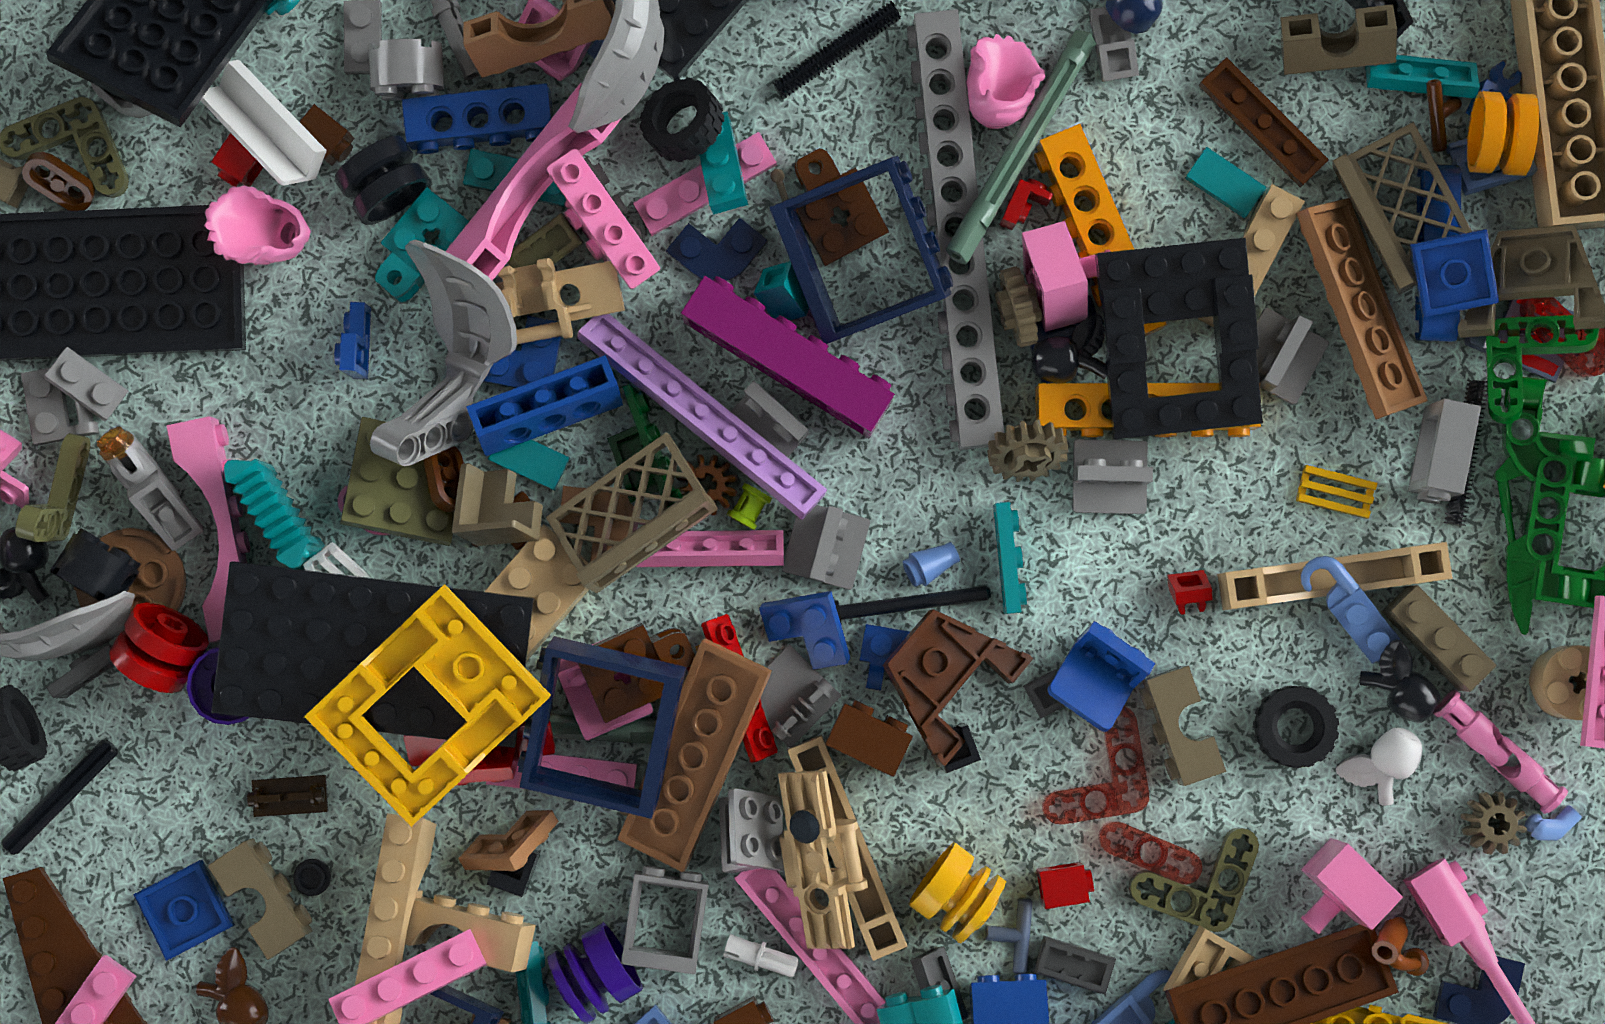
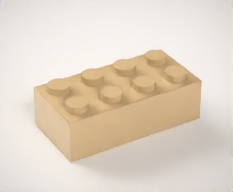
[484,524,590,662]

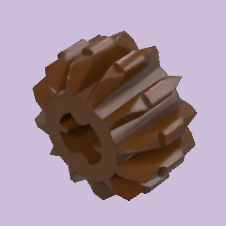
[676,454,738,516]

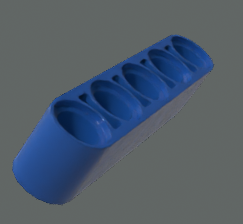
[1415,164,1461,342]

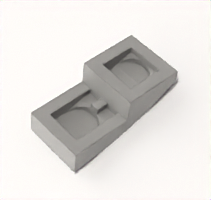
[1089,7,1139,82]

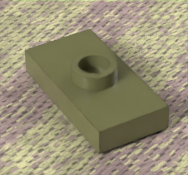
[507,213,584,268]

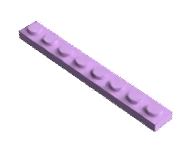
[577,314,827,520]

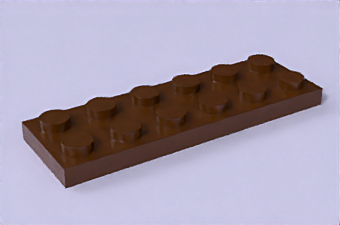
[1164,924,1399,1024]

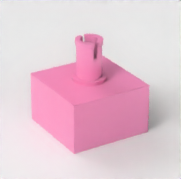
[1022,221,1111,332]
[1301,838,1403,935]

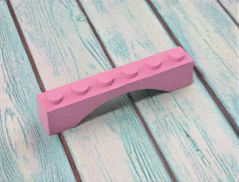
[445,83,622,281]
[166,416,250,643]

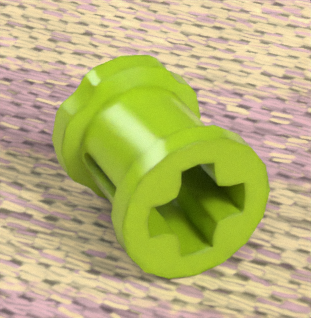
[726,483,772,531]

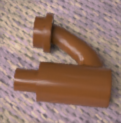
[1372,917,1429,976]

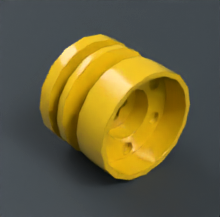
[908,842,1006,944]

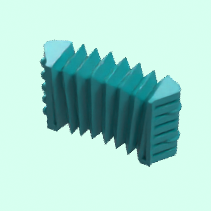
[224,459,325,570]

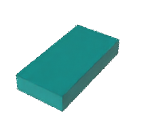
[1185,147,1267,219]
[488,440,570,491]

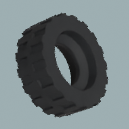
[639,77,724,162]
[0,685,48,772]
[1253,686,1339,768]

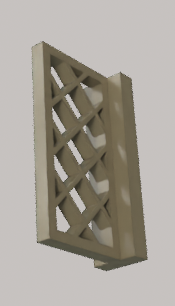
[1333,122,1472,295]
[546,432,718,593]

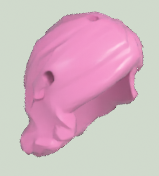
[966,34,1046,129]
[204,185,311,265]

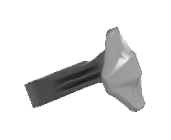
[568,0,664,133]
[370,240,517,466]
[0,591,135,662]

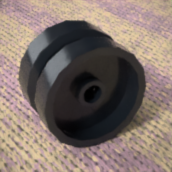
[334,136,431,225]

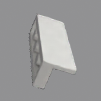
[200,60,327,186]

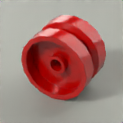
[109,602,209,693]

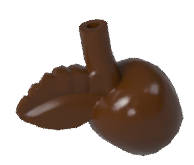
[196,947,269,1024]

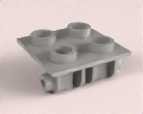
[760,644,842,748]

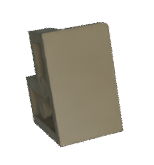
[452,463,543,546]

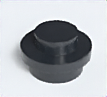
[293,858,331,896]

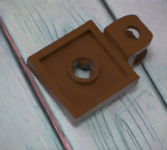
[794,148,889,267]
[578,623,695,723]

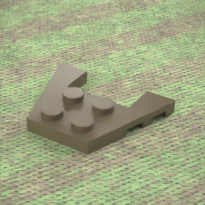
[1458,224,1605,338]

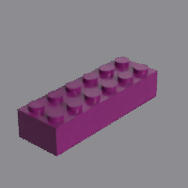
[681,276,895,439]

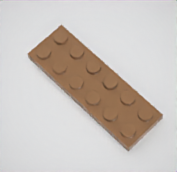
[1296,198,1428,420]
[617,638,772,872]

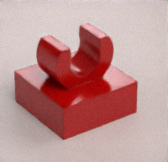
[1167,570,1213,615]

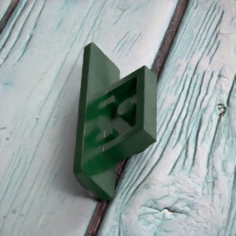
[607,383,683,508]

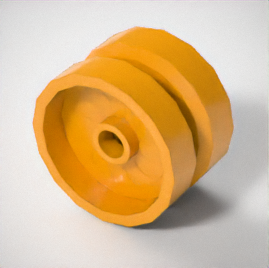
[1467,91,1539,176]

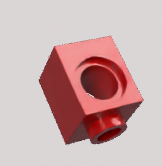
[211,133,264,187]
[1036,862,1094,909]

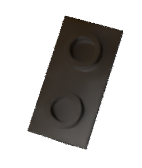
[247,775,328,817]

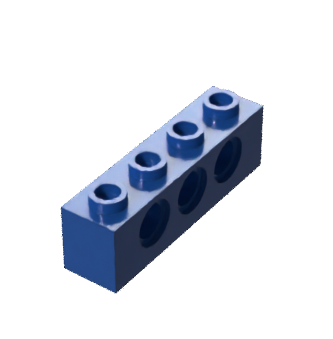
[402,83,553,154]
[466,355,623,456]

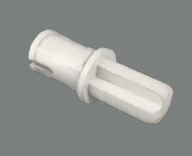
[723,934,798,977]

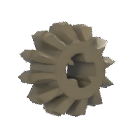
[1460,791,1527,855]

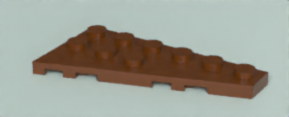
[3,867,148,1024]

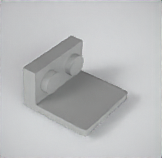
[730,380,809,487]

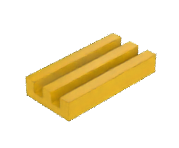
[1295,465,1378,519]

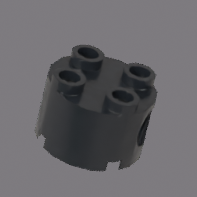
[49,528,141,601]

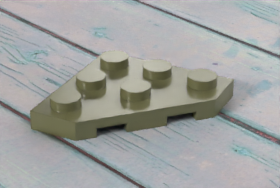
[340,417,454,546]

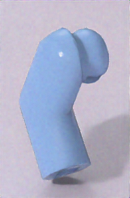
[1525,805,1582,841]

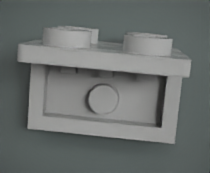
[1256,308,1329,405]
[1072,439,1153,514]
[782,505,870,590]
[719,788,784,874]

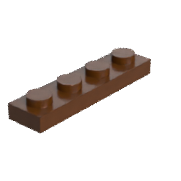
[1198,57,1329,188]

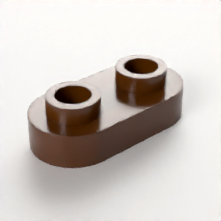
[22,152,95,211]
[423,446,464,513]

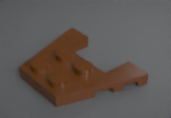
[883,609,1034,767]

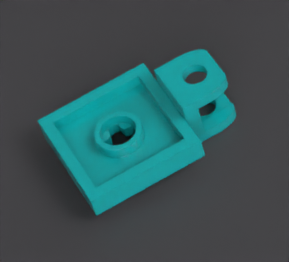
[375,187,469,303]

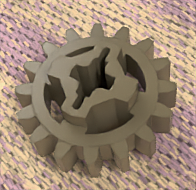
[995,266,1043,348]
[987,420,1069,482]

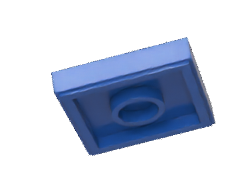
[1410,229,1499,317]
[133,860,235,961]

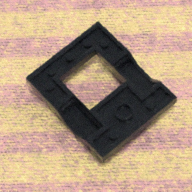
[1095,237,1263,439]

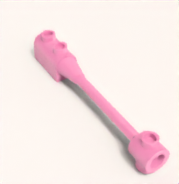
[1403,858,1535,1024]

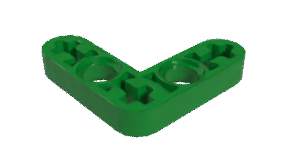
[1486,315,1599,424]

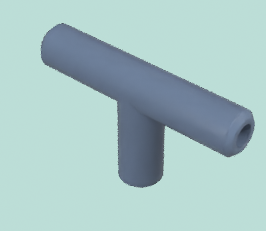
[985,898,1033,974]

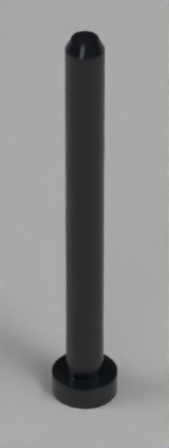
[834,586,991,625]

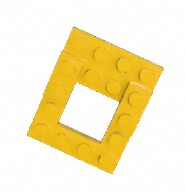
[304,584,551,827]

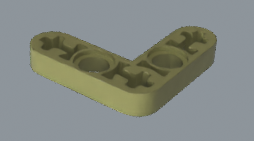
[0,97,129,198]
[15,433,90,542]
[1128,827,1259,932]

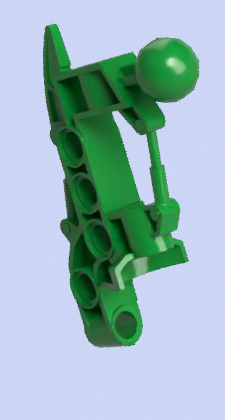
[1493,375,1605,635]

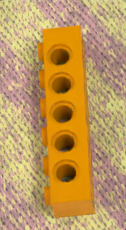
[1034,124,1167,336]
[1035,383,1261,437]

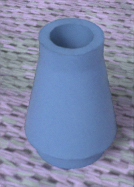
[903,542,960,587]

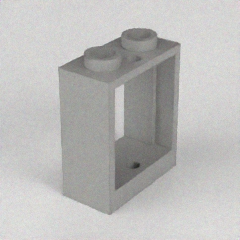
[1408,398,1481,504]
[621,865,709,974]

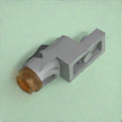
[97,427,204,551]

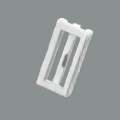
[303,542,370,578]

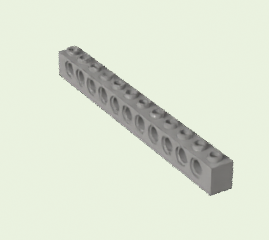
[907,9,1004,450]

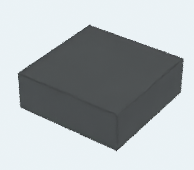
[1023,669,1065,719]

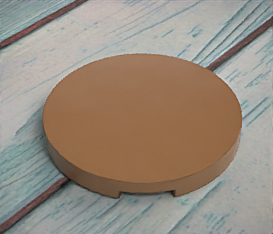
[74,528,186,637]

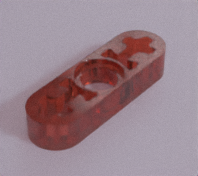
[1098,821,1202,884]

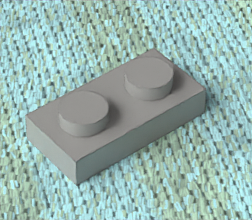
[344,0,382,75]
[42,347,129,422]

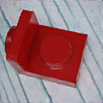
[999,178,1053,230]

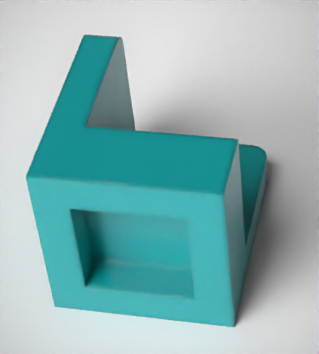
[754,261,809,320]

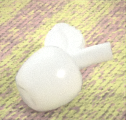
[1336,727,1422,806]

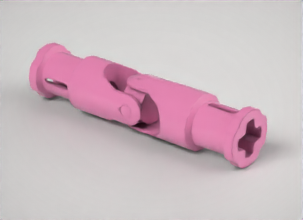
[1433,690,1568,814]

